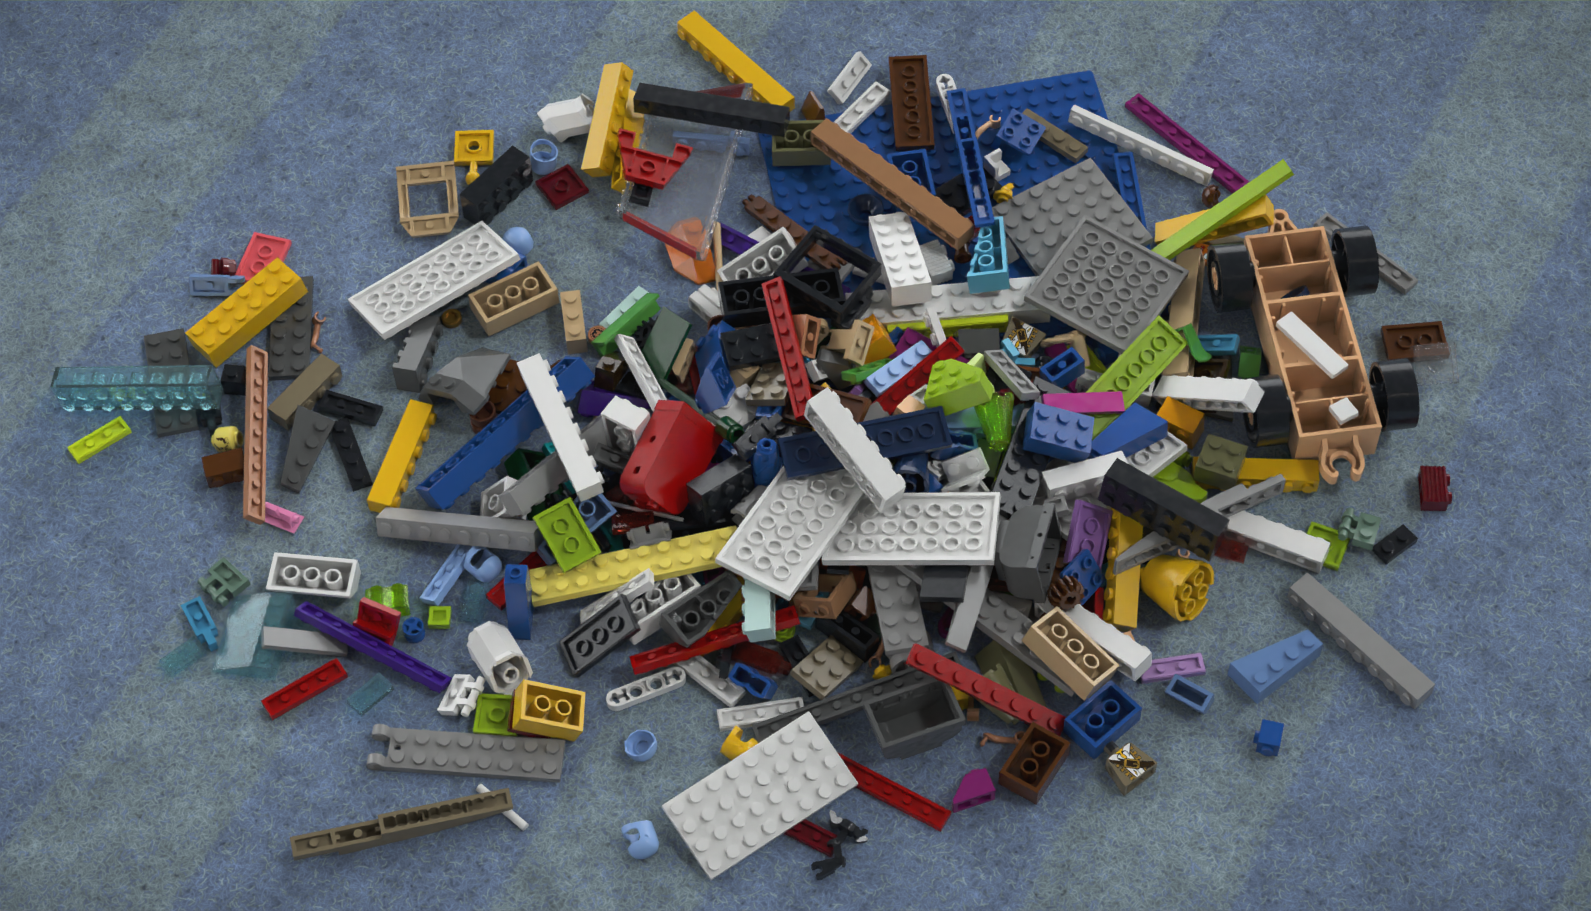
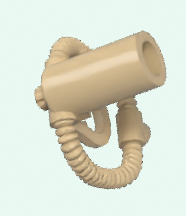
[1040,330,1090,367]

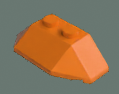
[664,218,716,285]

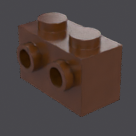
[201,447,244,488]
[843,586,876,622]

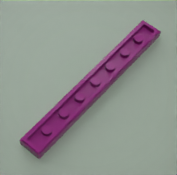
[1125,93,1249,194]

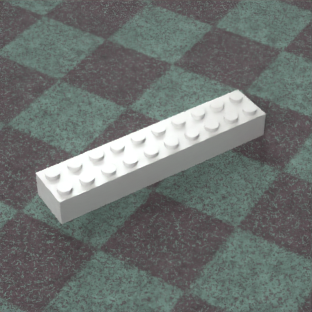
[845,276,1050,330]

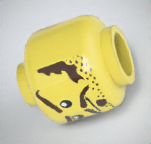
[211,426,244,453]

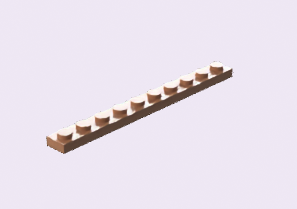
[243,345,268,525]

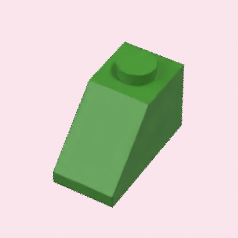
[1237,346,1261,379]

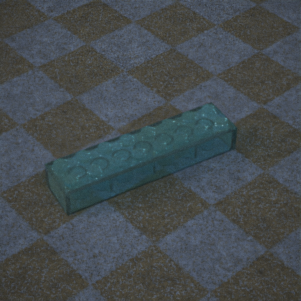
[50,365,223,411]

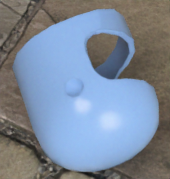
[530,139,558,175]
[464,546,502,583]
[621,820,659,859]

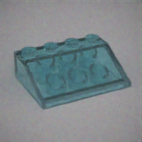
[212,592,296,681]

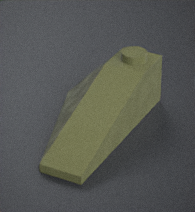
[975,640,1047,707]

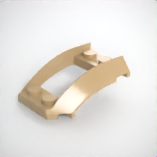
[396,161,459,238]

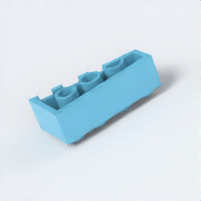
[967,216,1010,294]

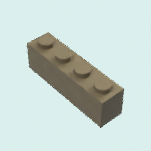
[267,353,342,431]

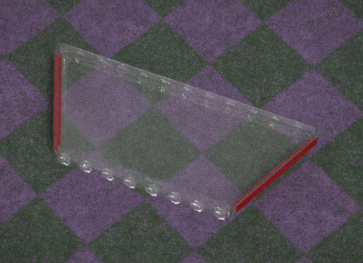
[617,83,753,261]

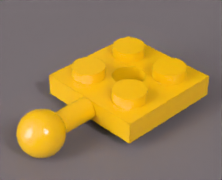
[454,130,494,185]

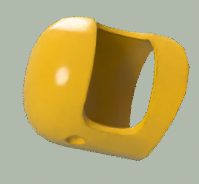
[720,726,758,761]

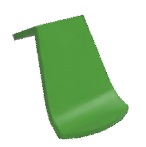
[1175,323,1212,362]

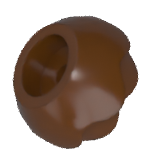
[1202,184,1221,209]

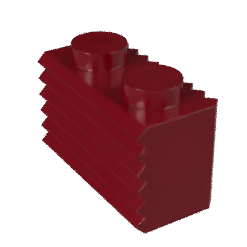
[1418,465,1452,511]

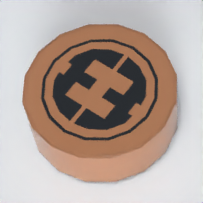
[588,326,606,344]

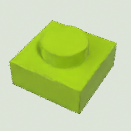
[428,606,452,629]

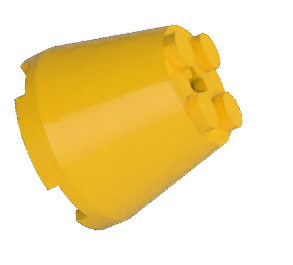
[1140,554,1214,622]

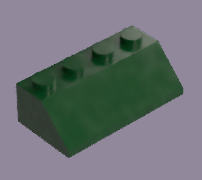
[504,448,565,521]

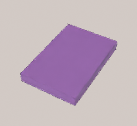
[1063,500,1113,569]

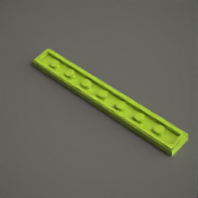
[1151,159,1294,260]

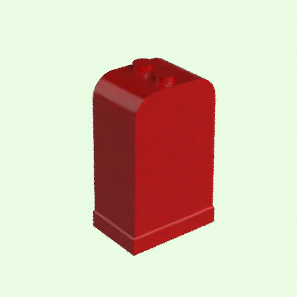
[620,400,724,514]

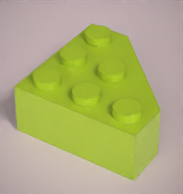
[924,359,994,416]

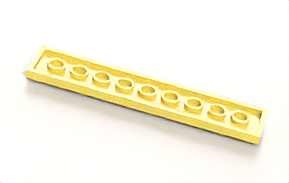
[530,525,737,607]

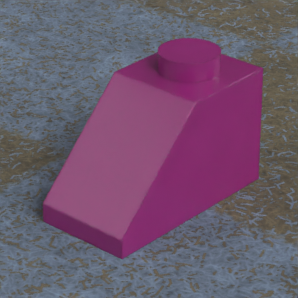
[952,768,996,813]

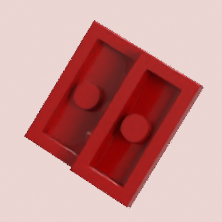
[353,597,401,646]

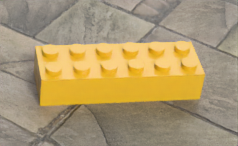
[185,257,308,368]

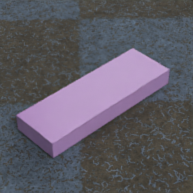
[1140,653,1206,684]

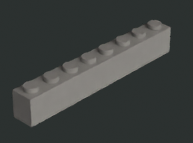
[498,414,608,517]
[376,507,544,552]
[1287,572,1435,709]

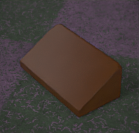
[801,91,825,120]

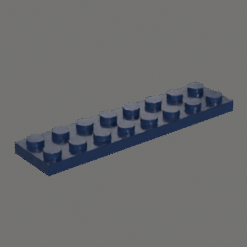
[778,406,953,481]

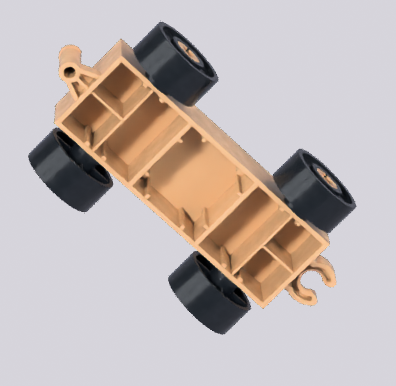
[1207,209,1420,485]

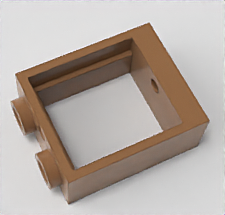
[793,569,858,619]

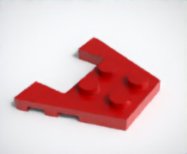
[617,128,693,190]

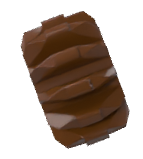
[1047,575,1085,612]

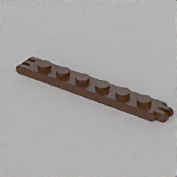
[742,194,847,270]

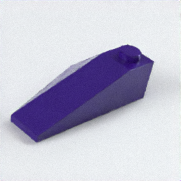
[577,380,651,418]

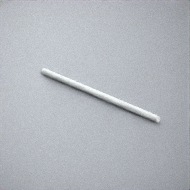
[609,501,684,522]

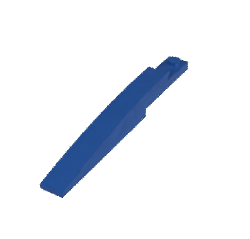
[946,88,995,228]

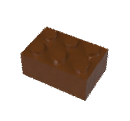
[998,722,1071,805]

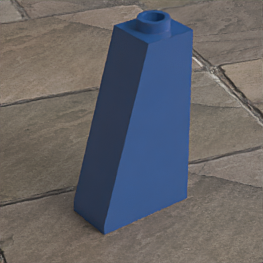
[1087,403,1168,460]
[504,564,534,640]

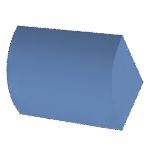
[1165,674,1214,714]

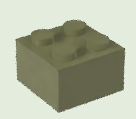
[1193,434,1248,490]

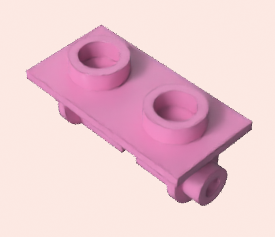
[265,502,304,534]

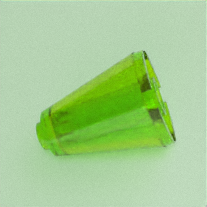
[973,392,1014,452]

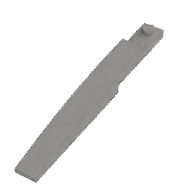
[1112,474,1286,575]
[945,481,1007,653]

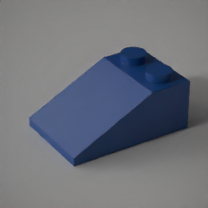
[695,320,736,381]

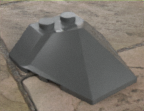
[418,347,511,415]

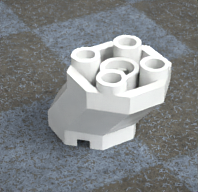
[537,93,595,143]
[467,621,533,695]

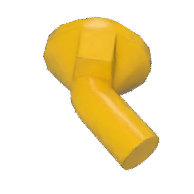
[993,183,1014,204]
[873,664,891,680]

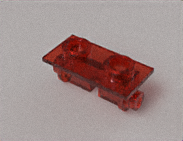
[1214,538,1249,564]

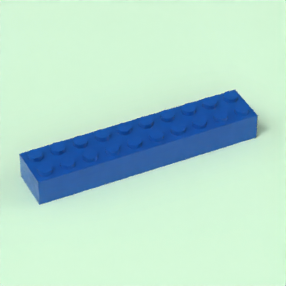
[415,356,595,510]

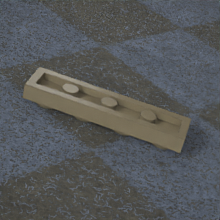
[1022,108,1088,163]

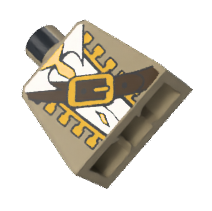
[1003,316,1046,358]
[1104,741,1157,796]

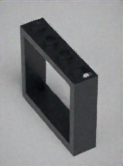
[773,225,882,324]

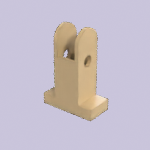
[819,320,875,366]

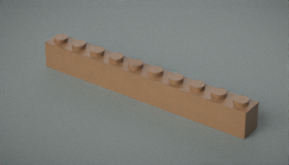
[811,118,974,251]

